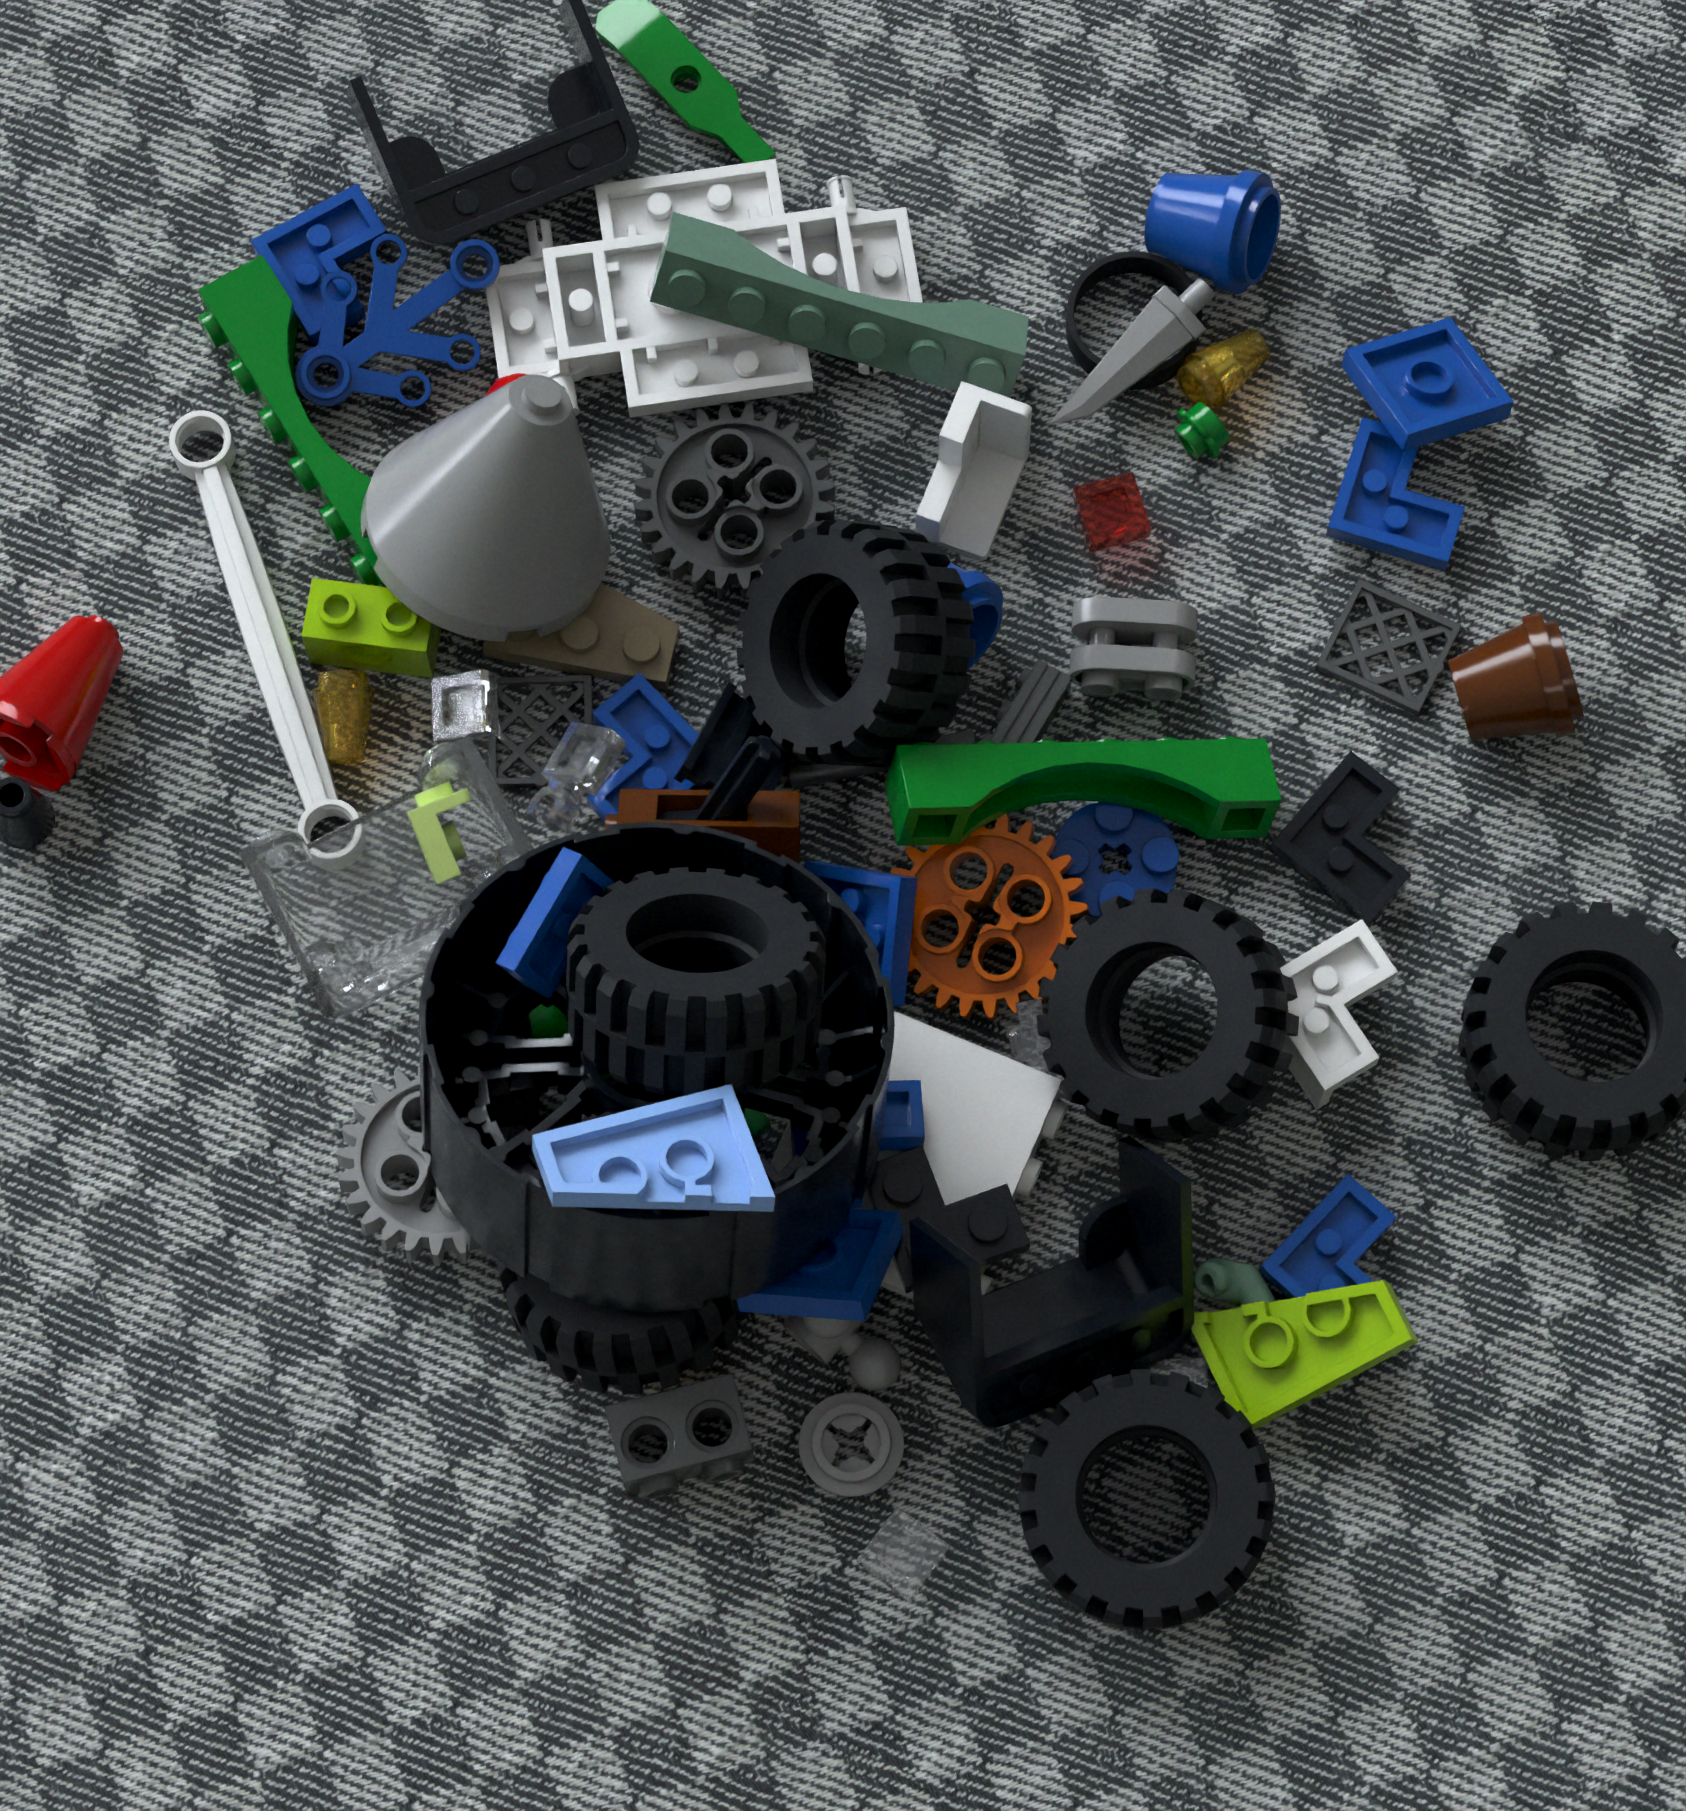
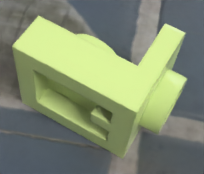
[406,781,472,884]

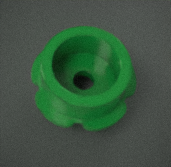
[1174,402,1231,459]

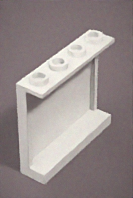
[770,1011,1068,1300]

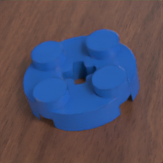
[1052,802,1180,919]

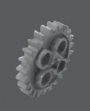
[337,1062,539,1266]

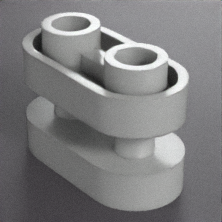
[1069,597,1198,701]

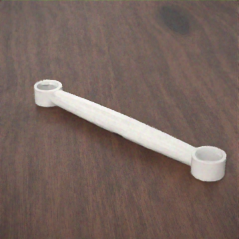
[169,410,365,870]

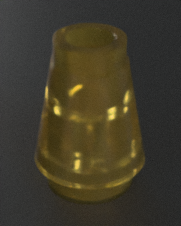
[1177,329,1270,408]
[312,670,375,765]

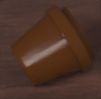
[1447,612,1584,742]

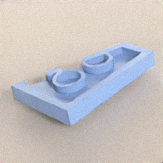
[532,1084,775,1212]

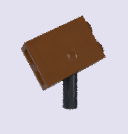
[605,735,800,864]

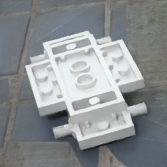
[483,159,923,417]

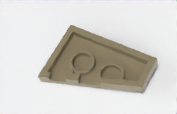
[482,583,680,691]

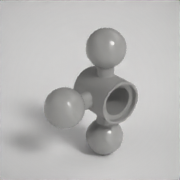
[783,1314,901,1391]

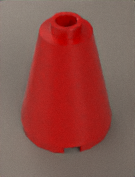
[0,615,124,791]

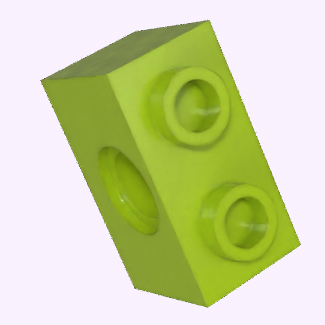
[301,578,442,679]

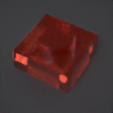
[1072,472,1151,552]

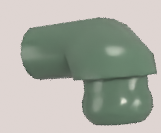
[1193,1258,1276,1305]

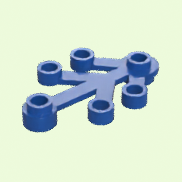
[295,234,500,409]

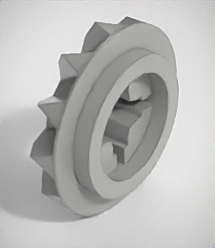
[798,1392,904,1499]

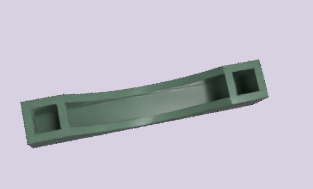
[649,212,1029,398]

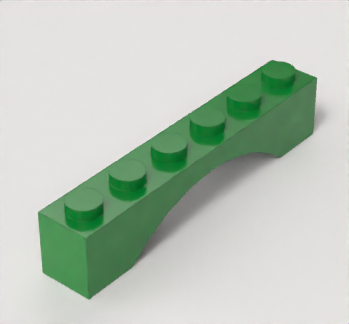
[197,255,386,587]
[884,736,1282,846]

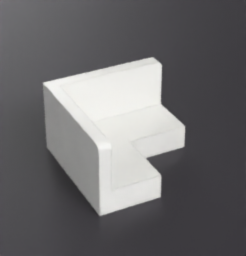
[916,381,1032,561]
[1280,919,1398,1109]

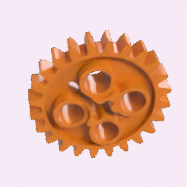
[890,813,1090,1021]

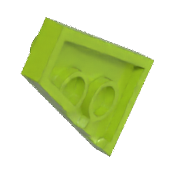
[1191,1280,1419,1431]

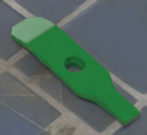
[595,0,776,163]

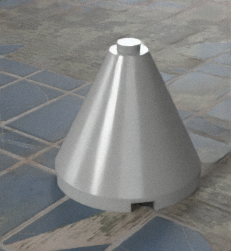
[361,374,610,642]

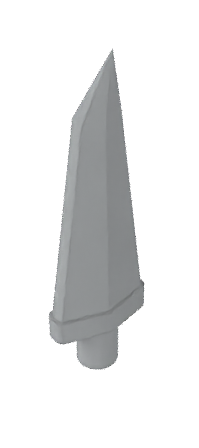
[1048,279,1215,425]

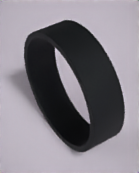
[1066,251,1202,390]

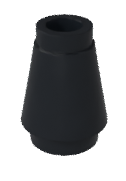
[0,777,55,849]

